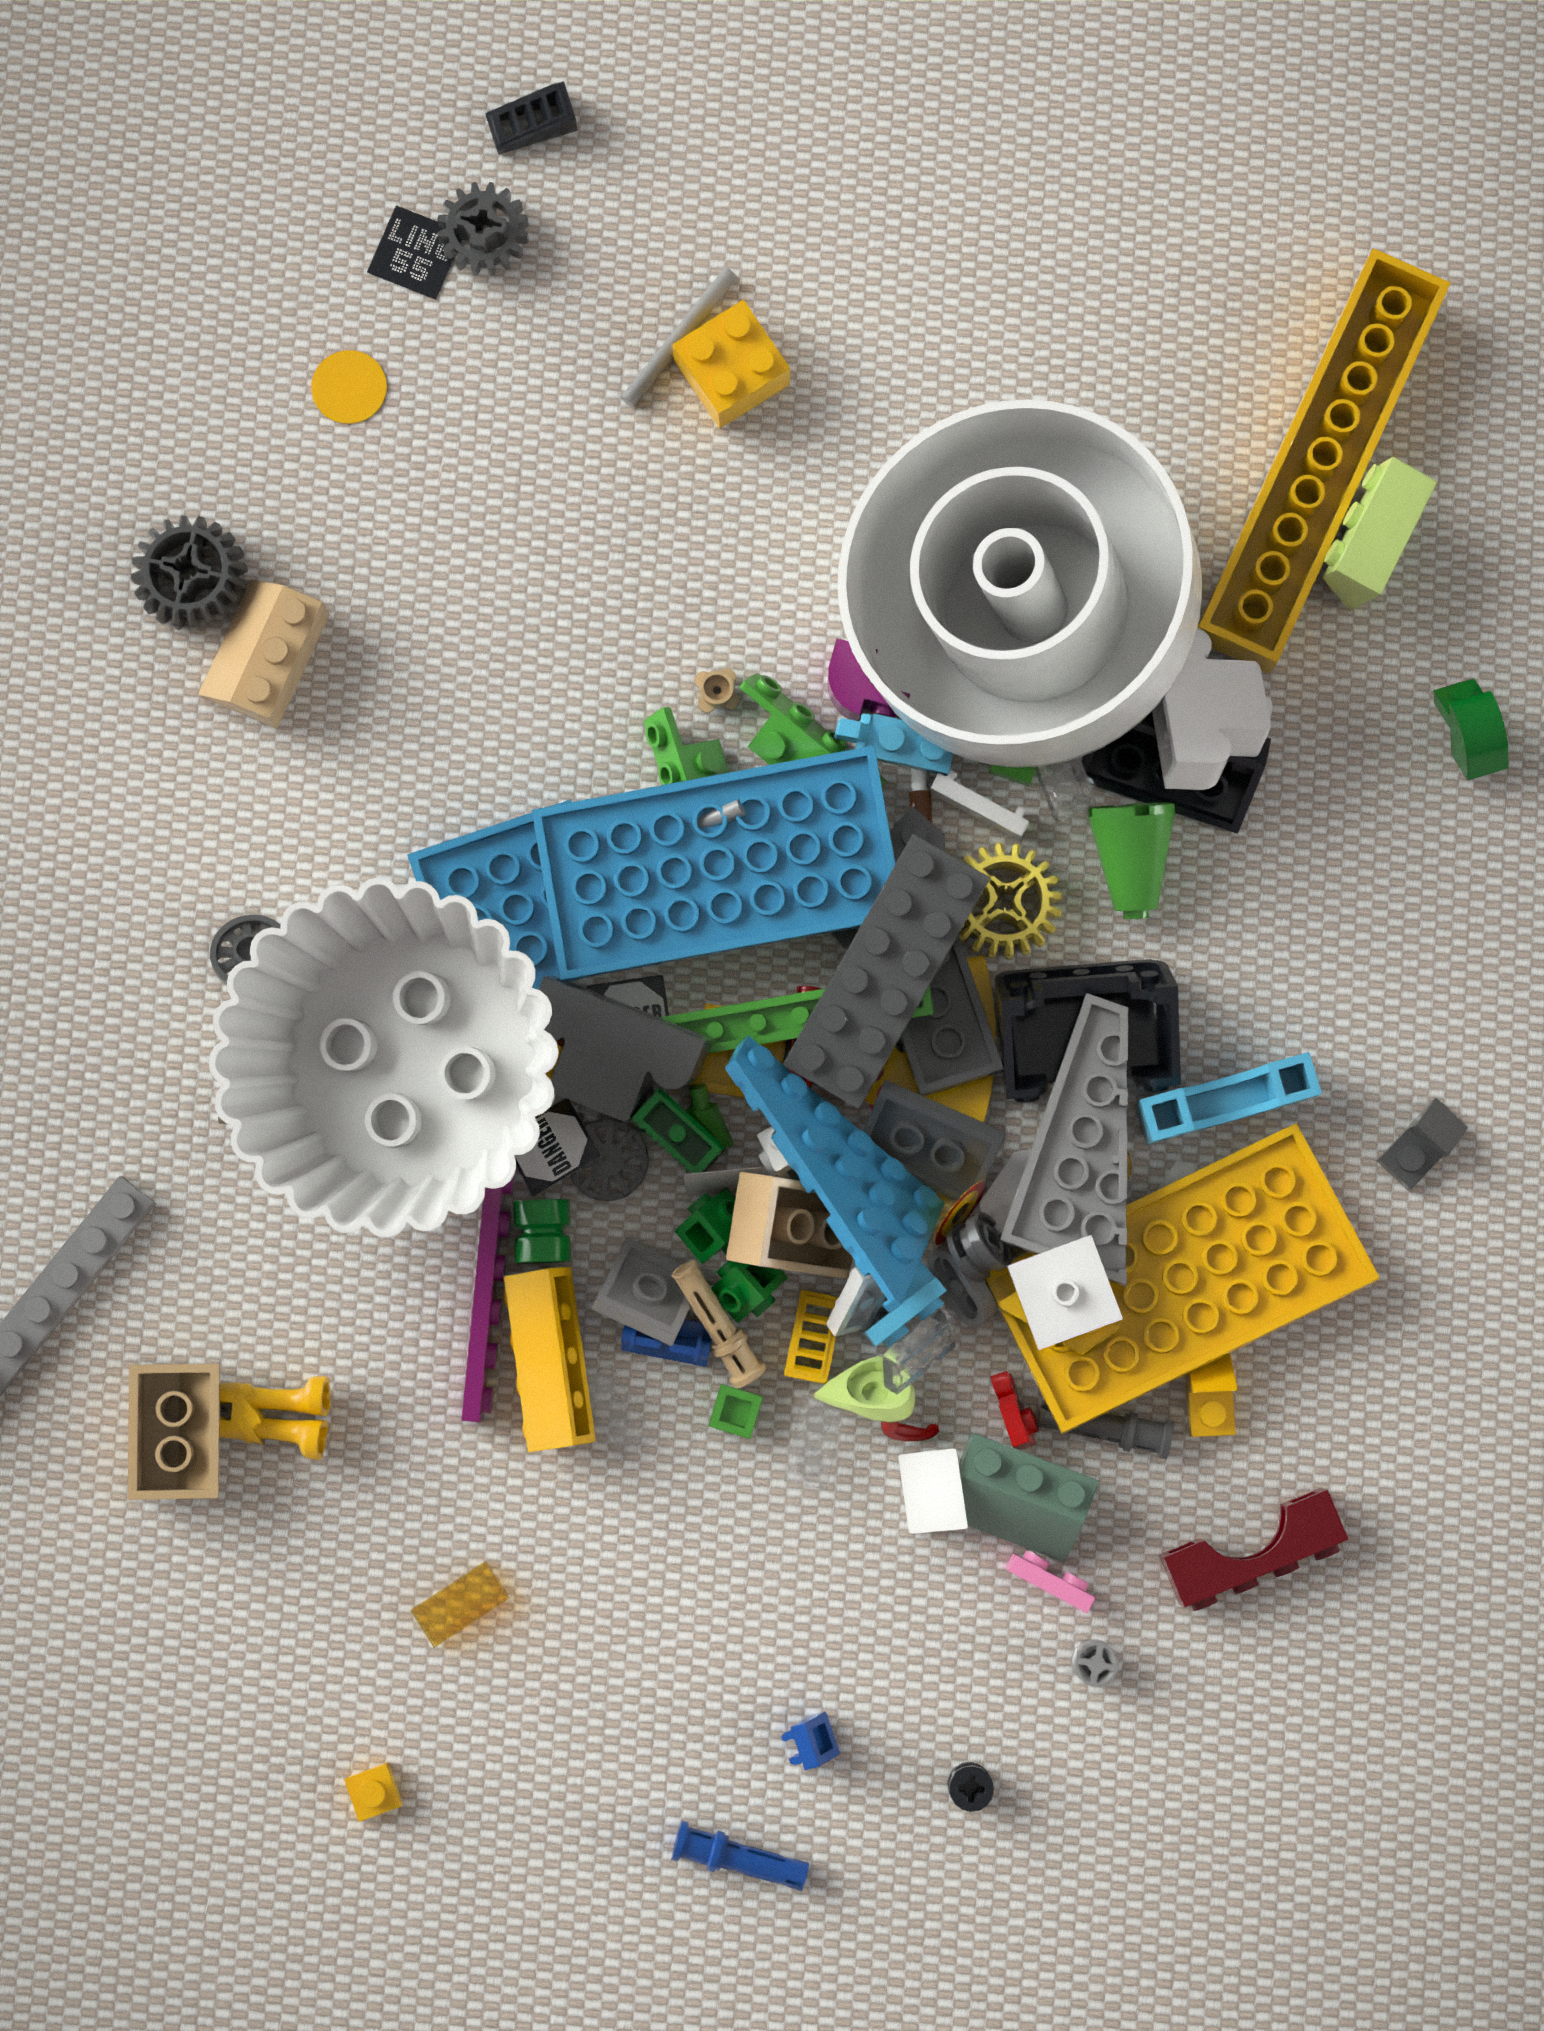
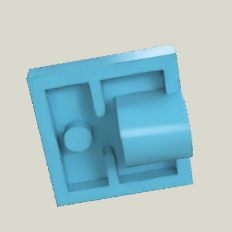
[863,1261,947,1348]

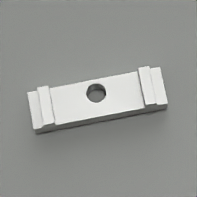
[929,769,1030,841]

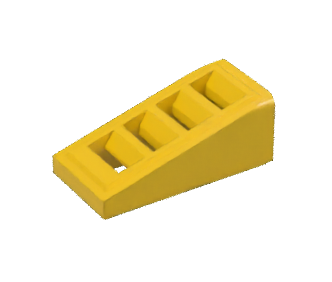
[783,1289,838,1384]

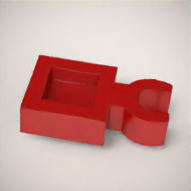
[990,1371,1039,1451]

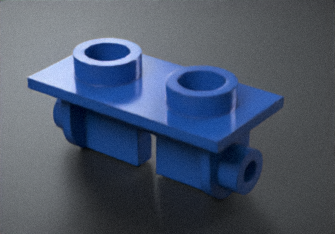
[621,1319,712,1367]

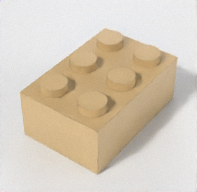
[726,1172,853,1279]

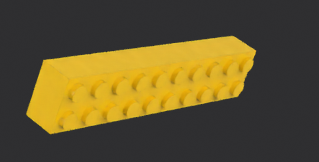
[1197,248,1451,674]

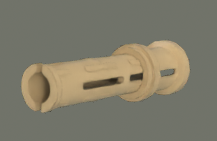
[671,1260,767,1388]

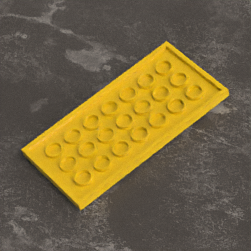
[985,1123,1380,1435]

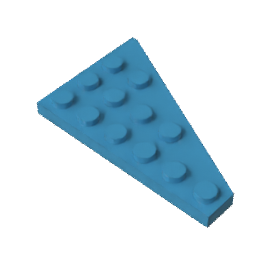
[725,1035,945,1313]

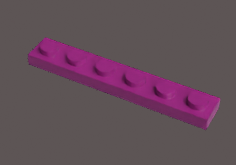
[461,1174,515,1422]

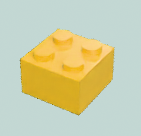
[672,299,790,429]

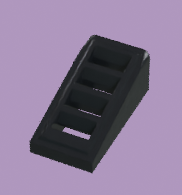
[485,81,578,155]

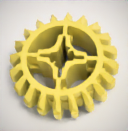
[959,843,1063,960]

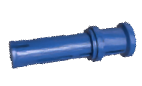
[671,1820,809,1891]

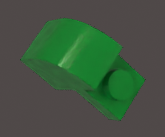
[1433,678,1508,781]

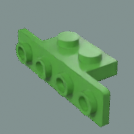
[740,673,887,788]
[644,707,730,785]

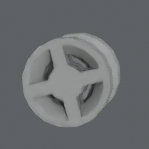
[1072,1639,1119,1687]

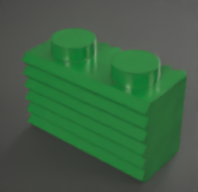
[633,1088,725,1173]

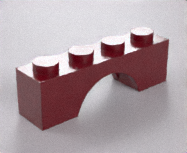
[1159,1488,1349,1611]

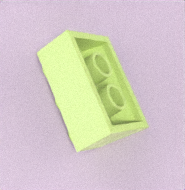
[1322,457,1438,610]

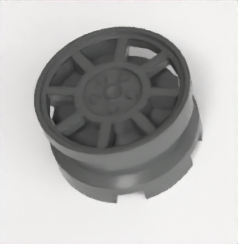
[946,1211,1012,1282]

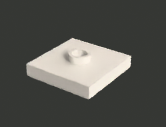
[1007,1235,1123,1350]

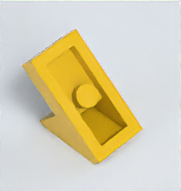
[1185,1353,1237,1437]

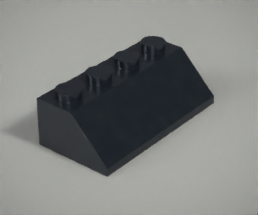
[1075,711,1271,834]

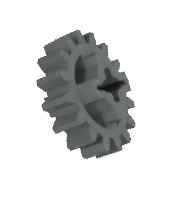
[437,182,529,276]

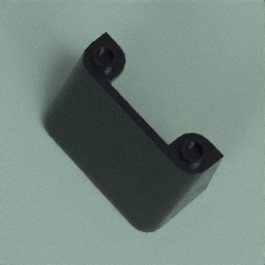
[995,959,1181,1103]

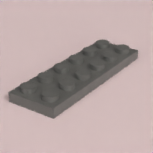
[783,834,991,1109]

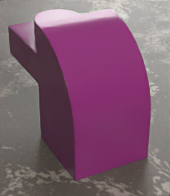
[827,638,910,721]

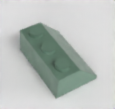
[959,1432,1099,1563]

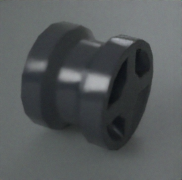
[947,1762,994,1812]

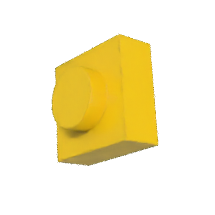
[344,1762,403,1822]

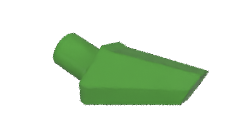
[686,1083,734,1147]

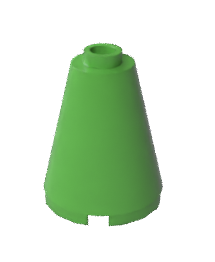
[1088,802,1175,919]

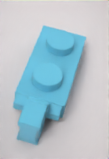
[834,713,953,776]

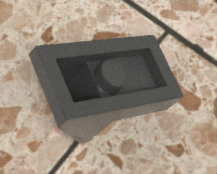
[1376,1098,1468,1190]

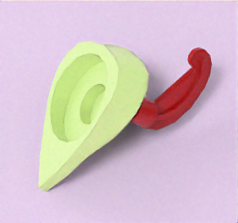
[814,1356,939,1442]

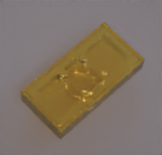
[410,1560,510,1648]

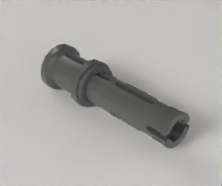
[1038,1399,1174,1460]

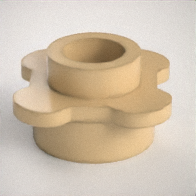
[694,668,740,713]

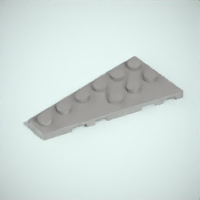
[999,993,1128,1286]

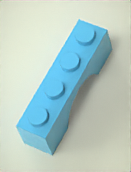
[1134,1052,1322,1146]

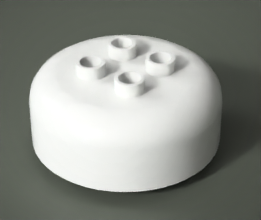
[838,399,1202,767]

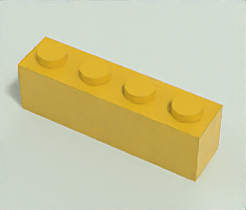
[504,1267,596,1452]

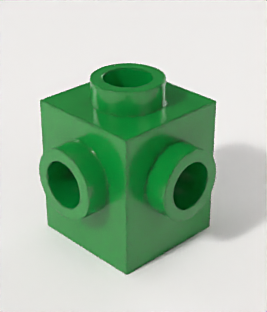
[674,1187,736,1264]
[711,1261,789,1323]

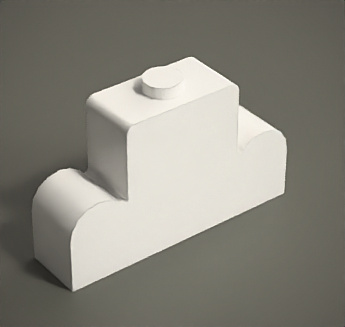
[1152,627,1272,790]

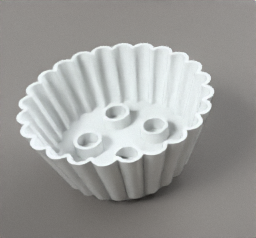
[208,877,559,1238]

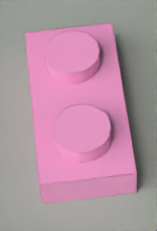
[1005,1550,1095,1613]

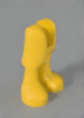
[220,1376,331,1460]

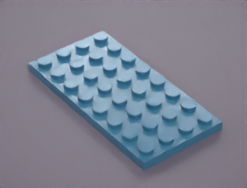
[532,745,896,981]

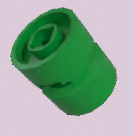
[513,1199,572,1264]

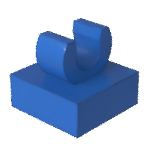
[781,1711,840,1770]

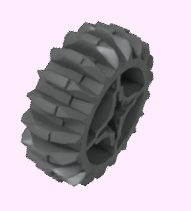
[131,515,248,631]

